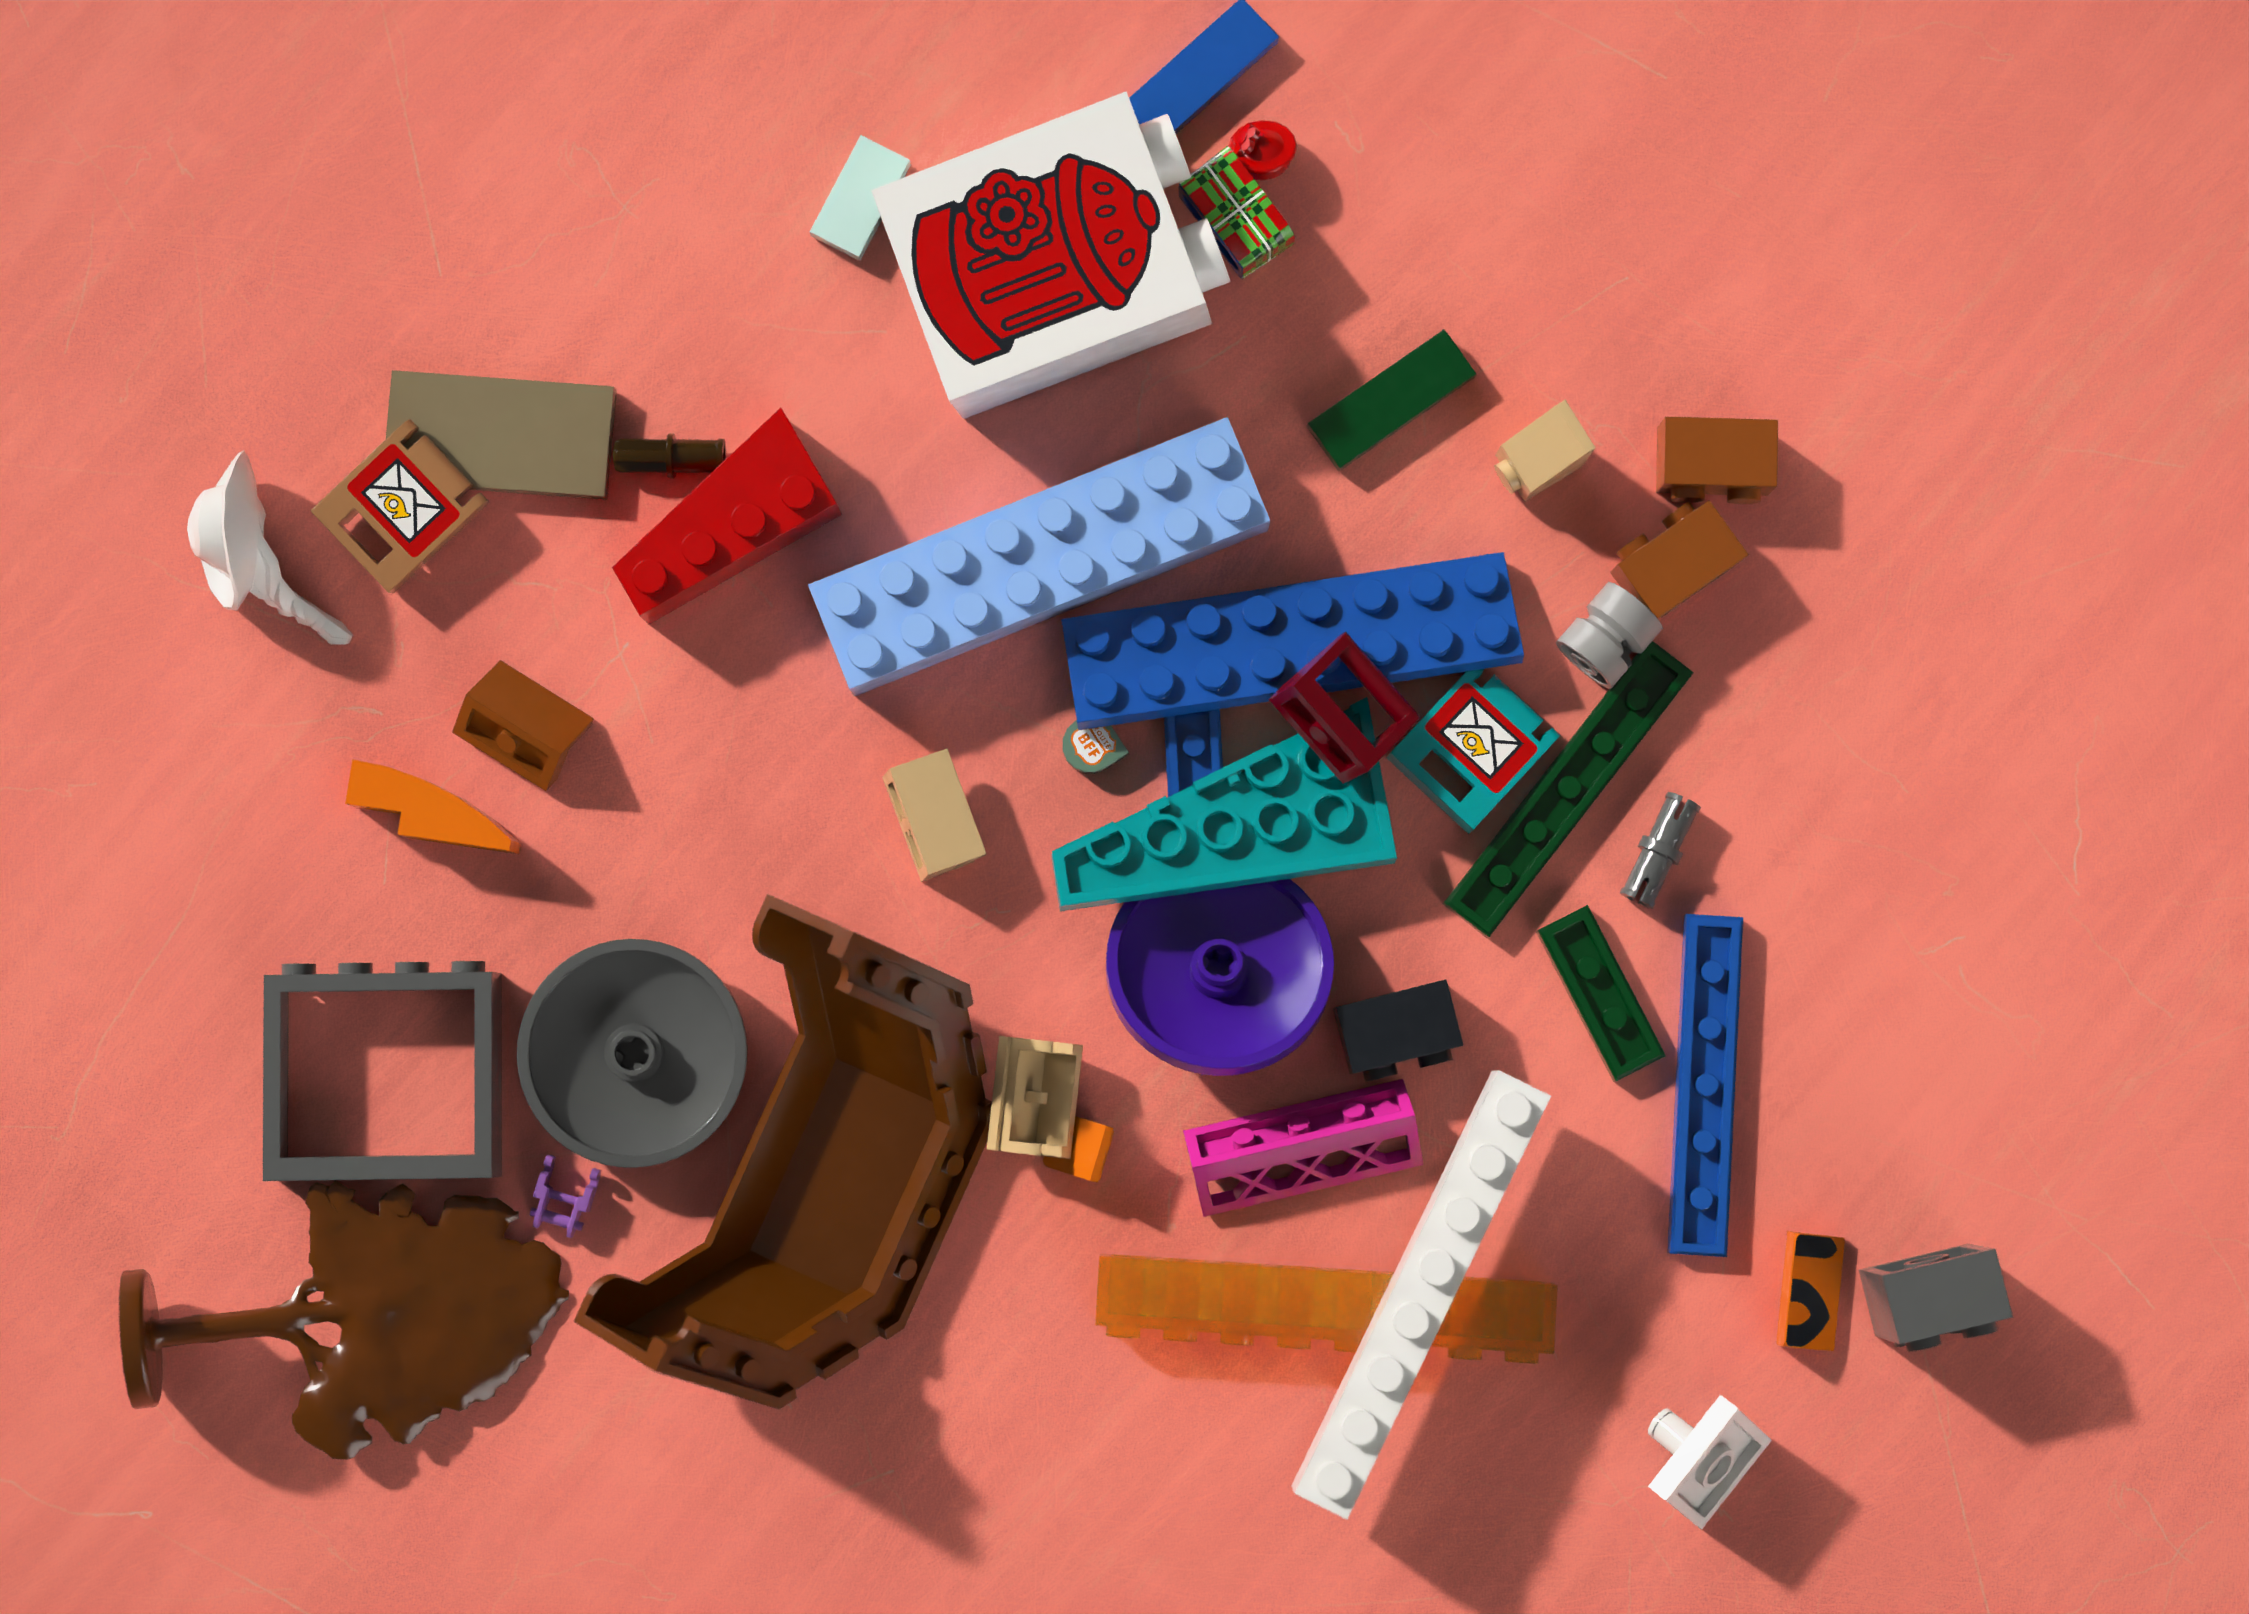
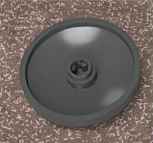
[517,939,748,1168]

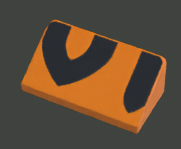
[1776,1231,1845,1351]

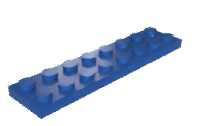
[1061,552,1524,731]

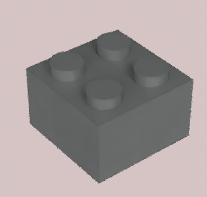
[1859,1244,2013,1351]

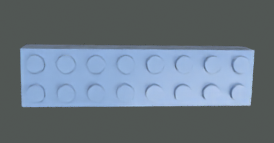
[808,417,1270,696]

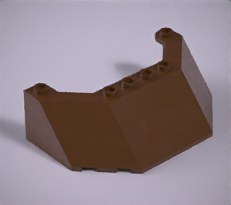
[573,894,992,1410]

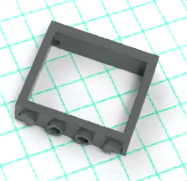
[263,961,502,1181]

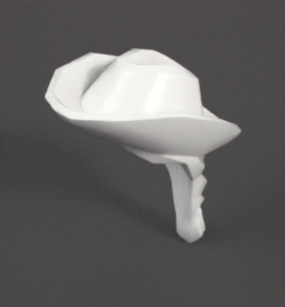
[187,450,353,645]

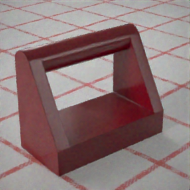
[1269,632,1420,784]

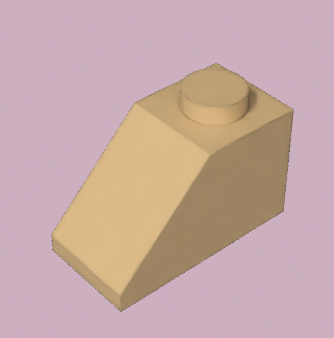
[1494,399,1595,502]

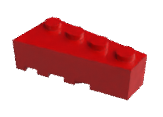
[612,407,842,624]

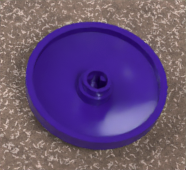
[1106,879,1334,1076]

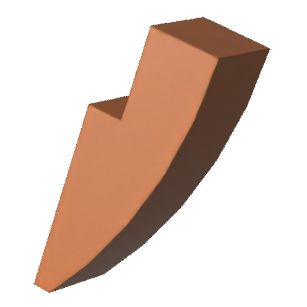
[345,759,521,854]

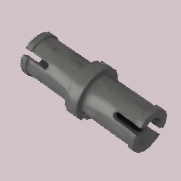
[1620,792,1701,909]

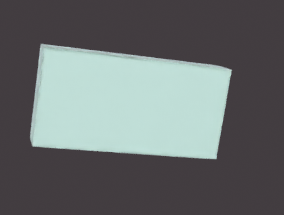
[810,135,911,261]

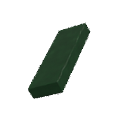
[1307,329,1476,472]
[1536,905,1666,1082]

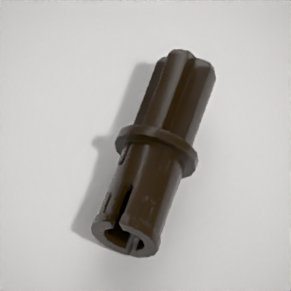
[613,434,726,478]

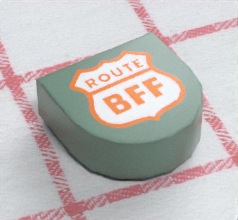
[1063,720,1129,774]

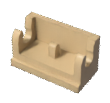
[882,749,987,882]
[987,1036,1083,1159]

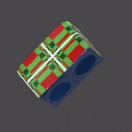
[1179,146,1295,279]

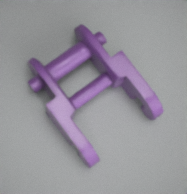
[530,1154,601,1238]

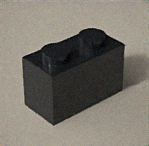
[1333,979,1464,1082]

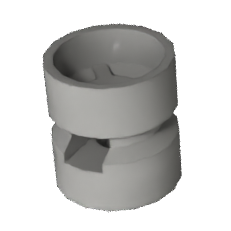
[1556,582,1663,689]

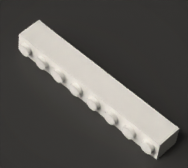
[1292,1070,1551,1519]

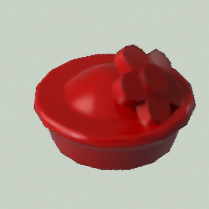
[1228,120,1297,181]

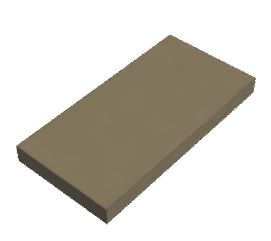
[386,370,617,500]

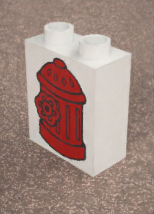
[871,91,1231,419]

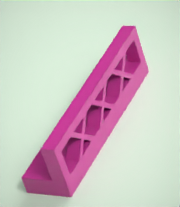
[1183,1079,1423,1217]

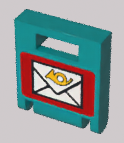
[1386,669,1560,834]

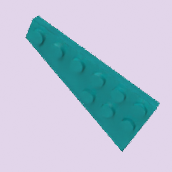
[1051,697,1397,912]

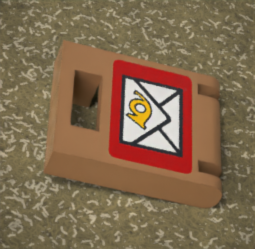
[310,419,489,594]

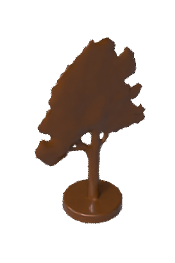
[119,1180,569,1460]

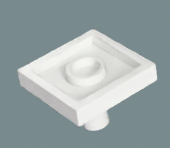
[1648,1395,1772,1530]

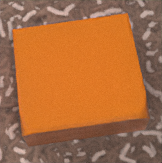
[1043,1116,1114,1183]

